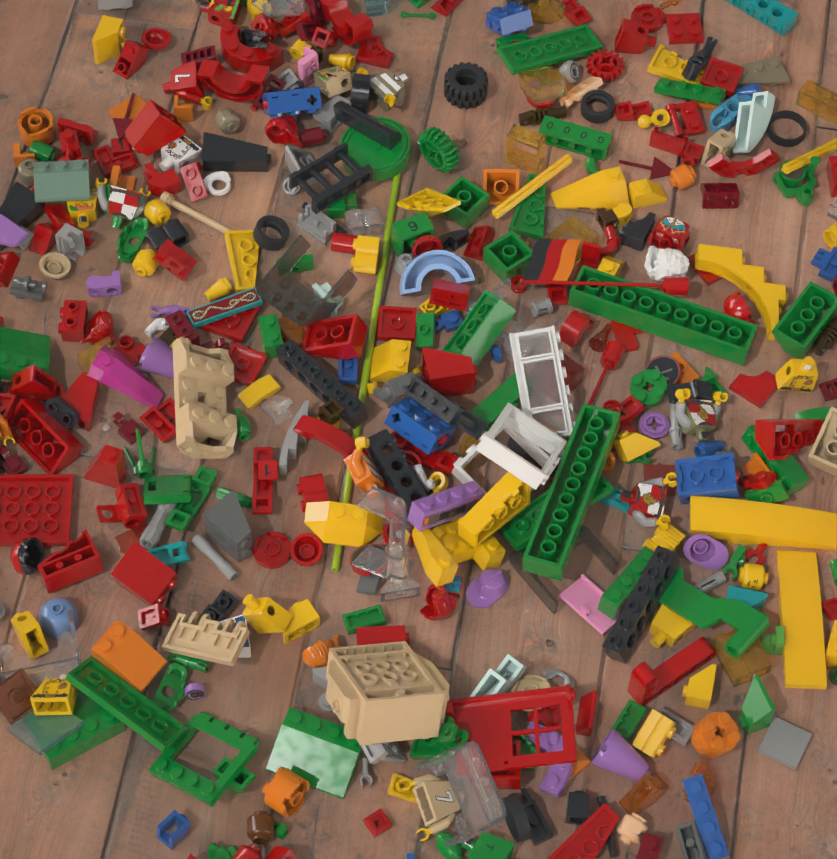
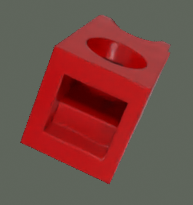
[311,27,339,49]

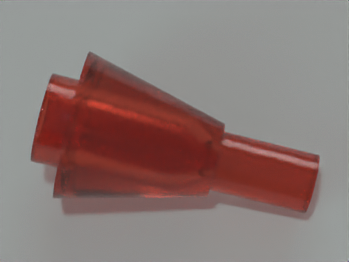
[589,323,612,352]

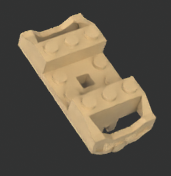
[172,337,237,460]

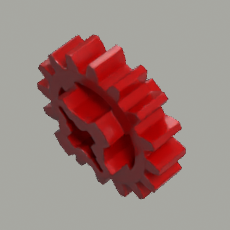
[586,49,624,83]

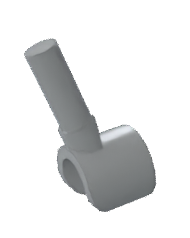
[360,758,372,789]

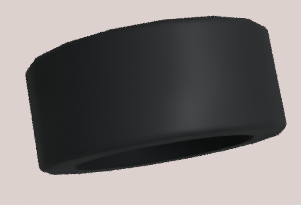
[580,90,615,124]
[253,215,290,251]

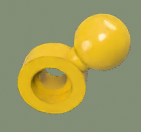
[638,109,670,129]
[429,472,449,496]

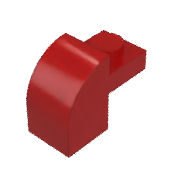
[143,162,182,198]
[559,310,594,347]

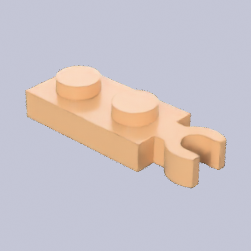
[559,76,603,107]

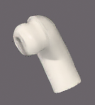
[144,318,169,337]
[413,464,435,491]

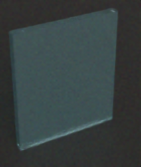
[7,710,84,755]

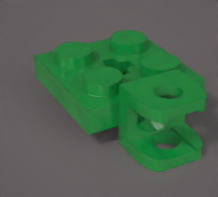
[409,716,469,760]

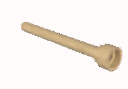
[160,191,234,234]

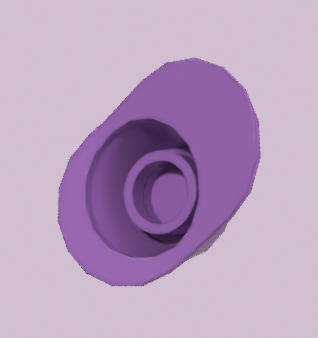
[683,533,729,570]
[466,568,509,608]

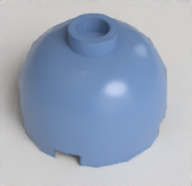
[39,597,80,639]

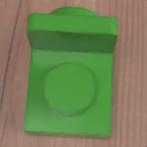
[760,626,785,655]

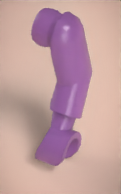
[150,305,191,319]

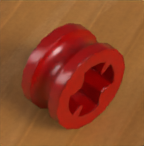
[511,275,527,294]

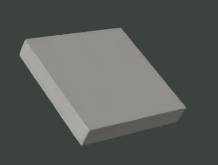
[758,716,812,770]

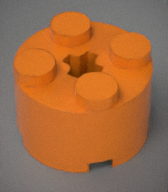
[17,107,55,148]
[691,712,740,759]
[262,766,310,818]

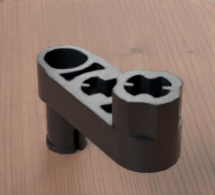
[681,36,718,81]

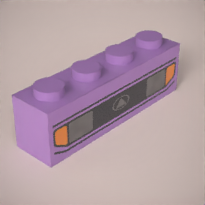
[408,481,485,531]

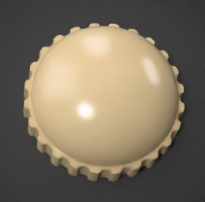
[39,252,71,279]

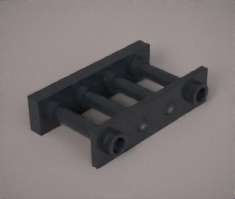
[289,142,373,214]
[405,377,488,441]

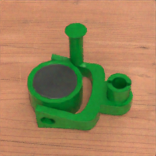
[772,156,821,206]

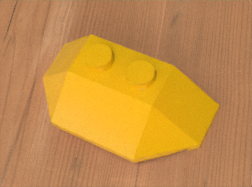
[304,501,384,548]

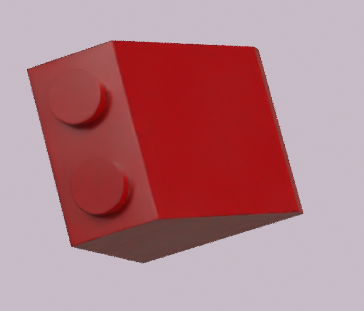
[124,99,187,156]
[422,348,478,397]
[111,541,178,606]

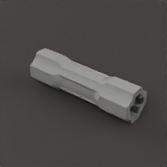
[139,503,179,549]

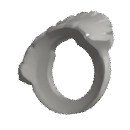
[543,668,575,688]

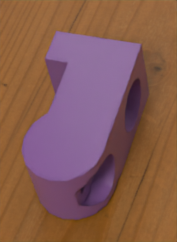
[86,270,122,297]

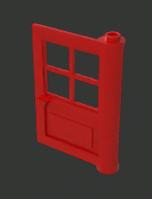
[446,684,577,776]

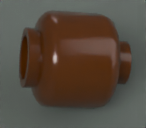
[247,811,274,844]

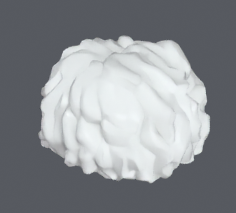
[644,246,690,282]

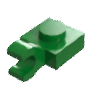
[722,544,747,582]

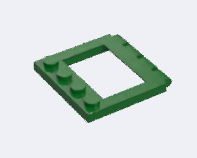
[148,711,260,807]

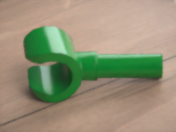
[626,451,653,466]
[274,820,288,840]

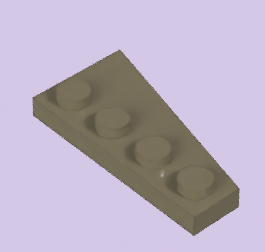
[736,56,791,88]

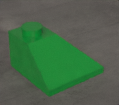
[738,674,776,734]

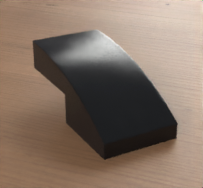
[437,229,469,251]

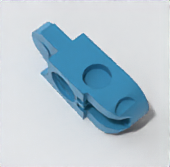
[709,94,752,133]

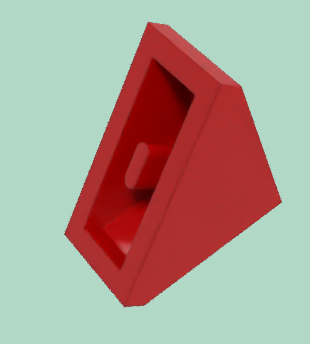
[29,222,58,256]

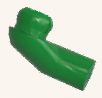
[585,156,601,175]

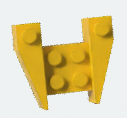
[411,516,506,587]

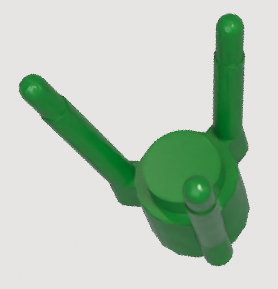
[124,428,156,479]

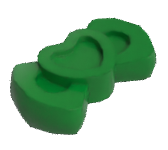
[207,842,238,859]

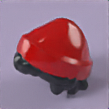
[10,537,45,575]

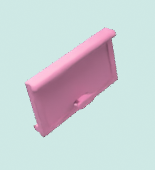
[559,574,621,636]

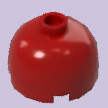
[721,290,755,324]

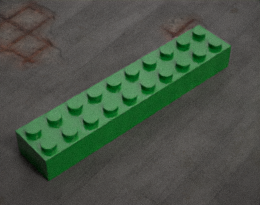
[568,265,758,366]
[523,403,620,581]

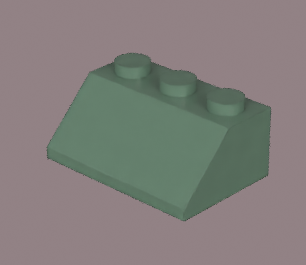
[33,159,91,203]

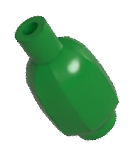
[234,408,252,441]
[435,830,463,859]

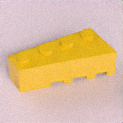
[458,472,531,548]

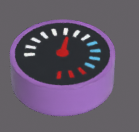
[185,683,206,700]

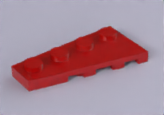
[547,803,620,859]

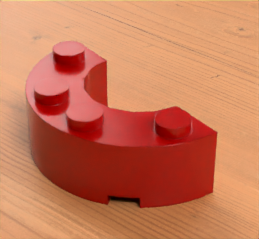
[320,0,374,46]
[220,20,284,74]
[197,59,269,103]

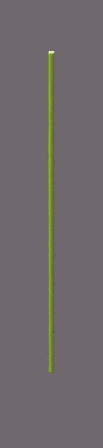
[331,172,401,572]

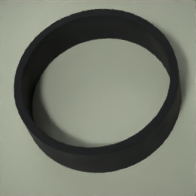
[767,110,807,147]
[501,794,531,843]

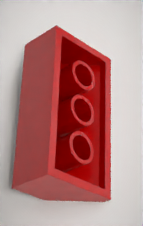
[8,398,84,474]

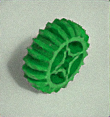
[417,127,460,173]

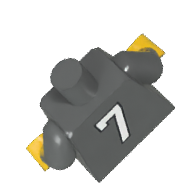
[366,365,427,408]

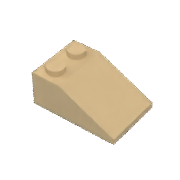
[806,406,837,476]

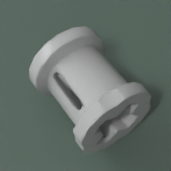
[530,297,553,318]

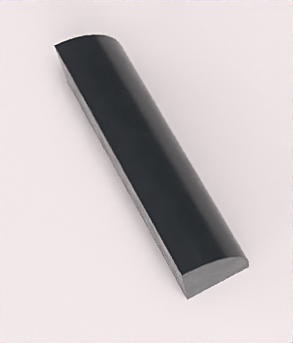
[333,101,402,150]

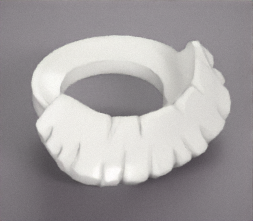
[203,171,231,196]

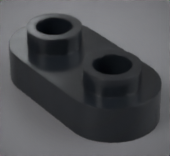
[45,396,80,428]

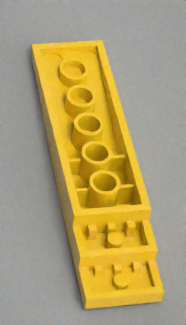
[690,496,837,550]
[776,550,827,690]

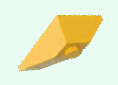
[550,166,630,211]
[396,188,461,218]

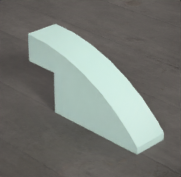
[732,91,775,154]
[454,654,527,719]

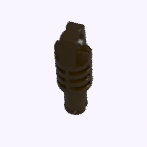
[518,106,567,126]
[815,315,837,356]

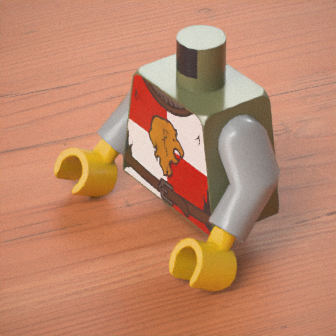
[673,388,728,443]

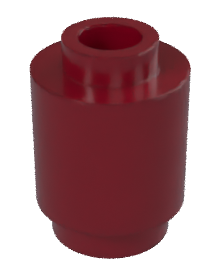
[299,126,327,147]

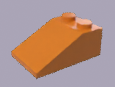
[91,619,167,692]

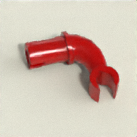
[599,225,621,260]

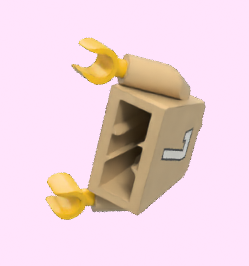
[399,774,464,842]

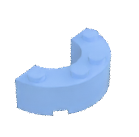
[399,250,475,295]

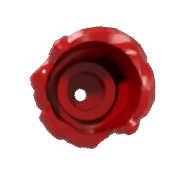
[420,583,456,620]

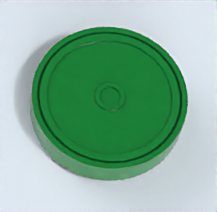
[340,117,412,182]

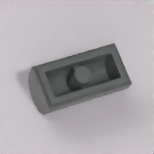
[675,820,707,859]

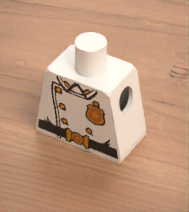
[159,135,203,173]

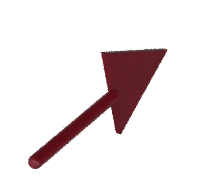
[113,93,135,141]
[619,156,672,180]

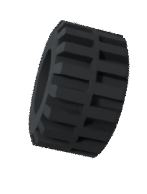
[444,62,488,109]

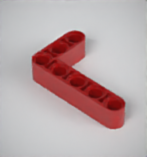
[627,637,717,706]

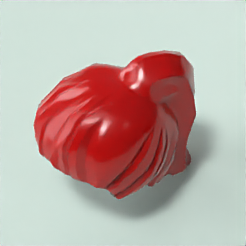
[265,116,303,148]
[80,310,115,346]

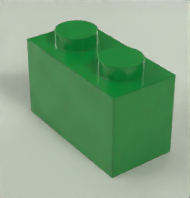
[258,314,283,359]

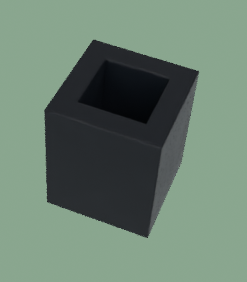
[565,791,590,825]

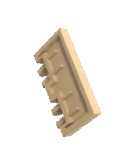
[161,611,250,667]

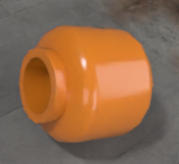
[669,164,697,190]

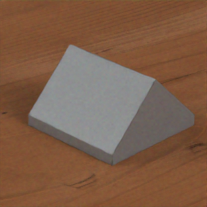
[285,145,325,188]

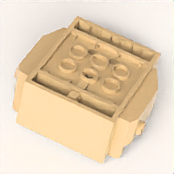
[326,641,450,746]

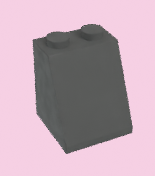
[204,490,253,563]

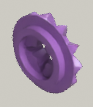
[639,412,670,440]

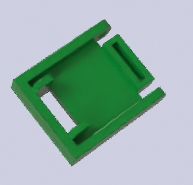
[143,474,192,505]

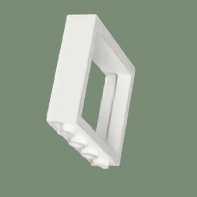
[476,402,567,490]
[451,423,557,494]

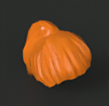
[302,634,340,668]

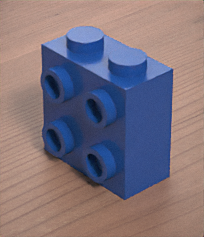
[485,2,533,36]

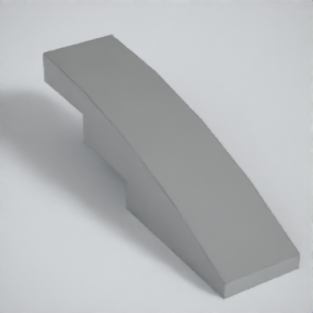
[279,400,309,475]

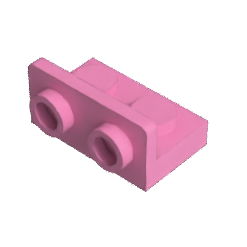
[298,46,319,88]

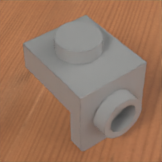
[277,68,303,90]

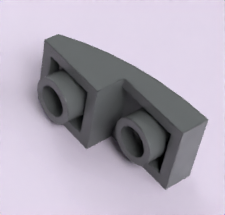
[356,565,389,596]

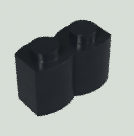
[146,219,189,252]

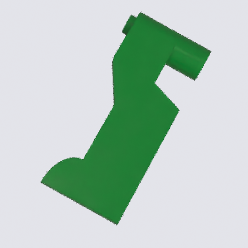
[659,565,770,659]

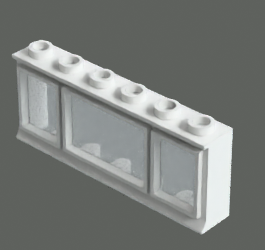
[509,325,575,440]

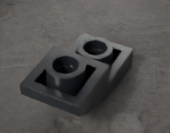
[199,589,240,622]

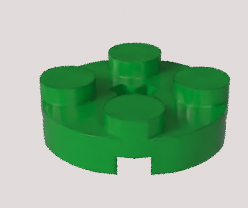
[630,369,668,407]

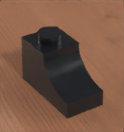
[350,73,372,114]
[620,212,656,252]
[667,379,713,404]

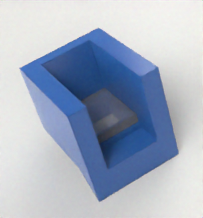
[157,810,190,850]

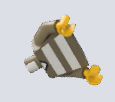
[357,67,409,112]

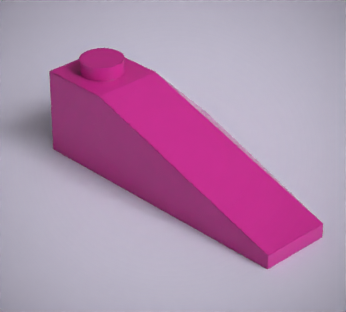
[88,345,164,408]

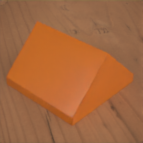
[482,169,519,205]

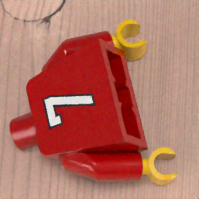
[162,60,212,110]

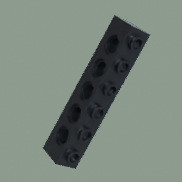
[276,339,368,430]
[366,428,445,528]
[602,546,681,664]

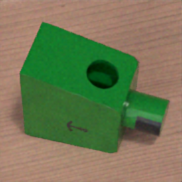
[461,832,515,859]

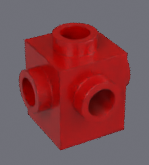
[250,13,280,43]

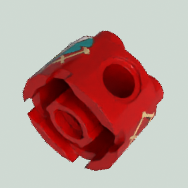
[648,215,690,252]

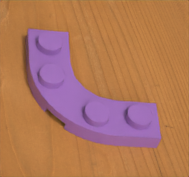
[525,721,573,798]

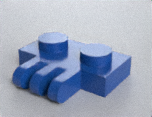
[811,246,837,283]

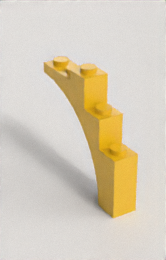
[695,244,788,340]

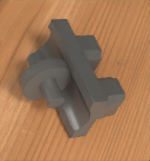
[9,275,47,302]

